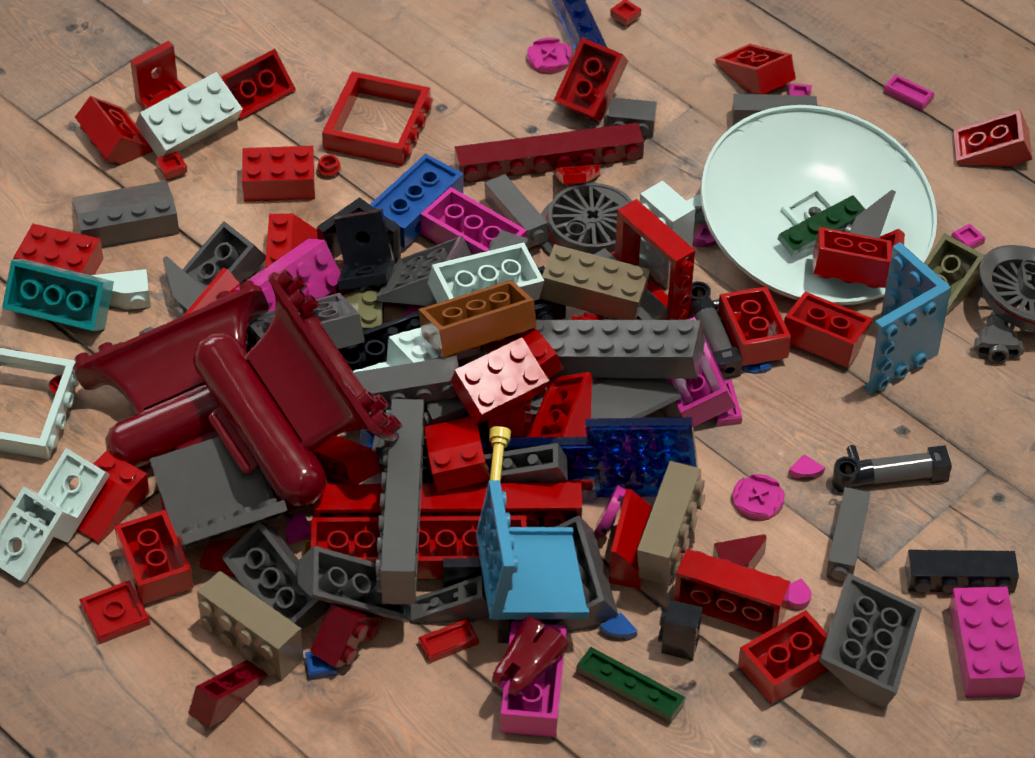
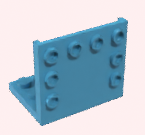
[864,242,951,394]
[476,480,589,619]

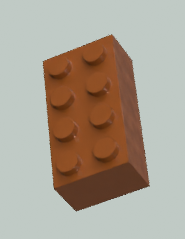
[418,280,537,357]

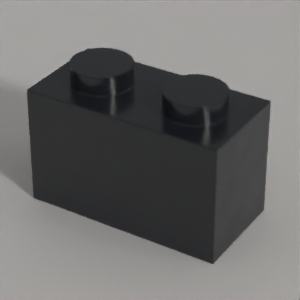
[658,600,703,661]

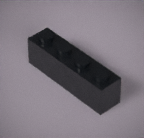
[905,550,1019,593]

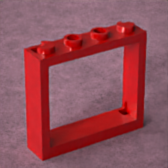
[322,71,433,166]
[615,199,695,320]

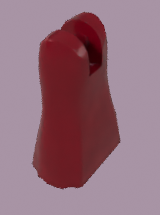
[492,616,569,697]

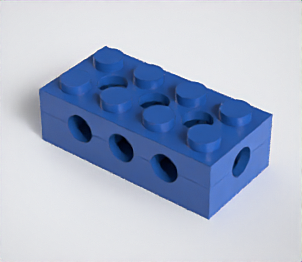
[370,153,463,248]

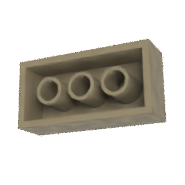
[539,244,650,320]
[637,461,705,586]
[197,571,304,681]

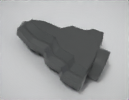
[973,311,1024,364]

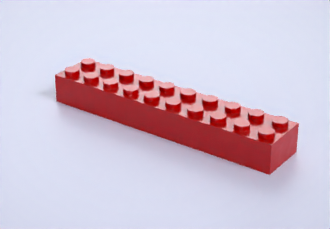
[314,482,582,527]

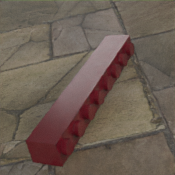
[454,123,644,182]

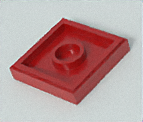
[79,580,151,645]

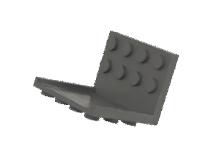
[149,437,287,549]

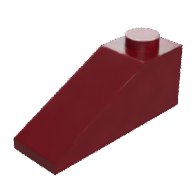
[188,660,267,728]

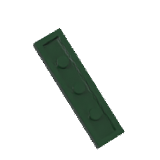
[777,195,865,256]
[576,647,686,723]

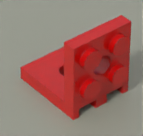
[130,41,187,110]

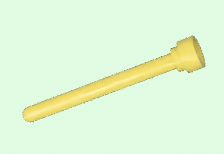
[489,426,511,480]

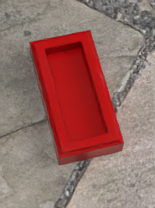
[418,618,479,663]

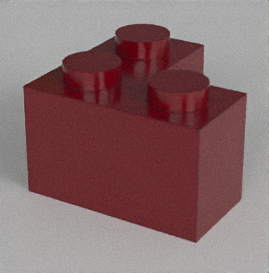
[309,603,383,668]

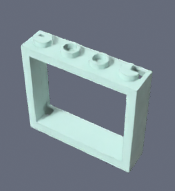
[0,348,80,460]

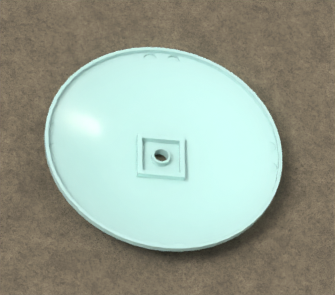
[700,105,937,306]

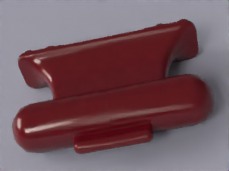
[193,269,403,508]
[73,281,269,469]

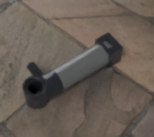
[690,281,743,380]
[832,445,952,493]

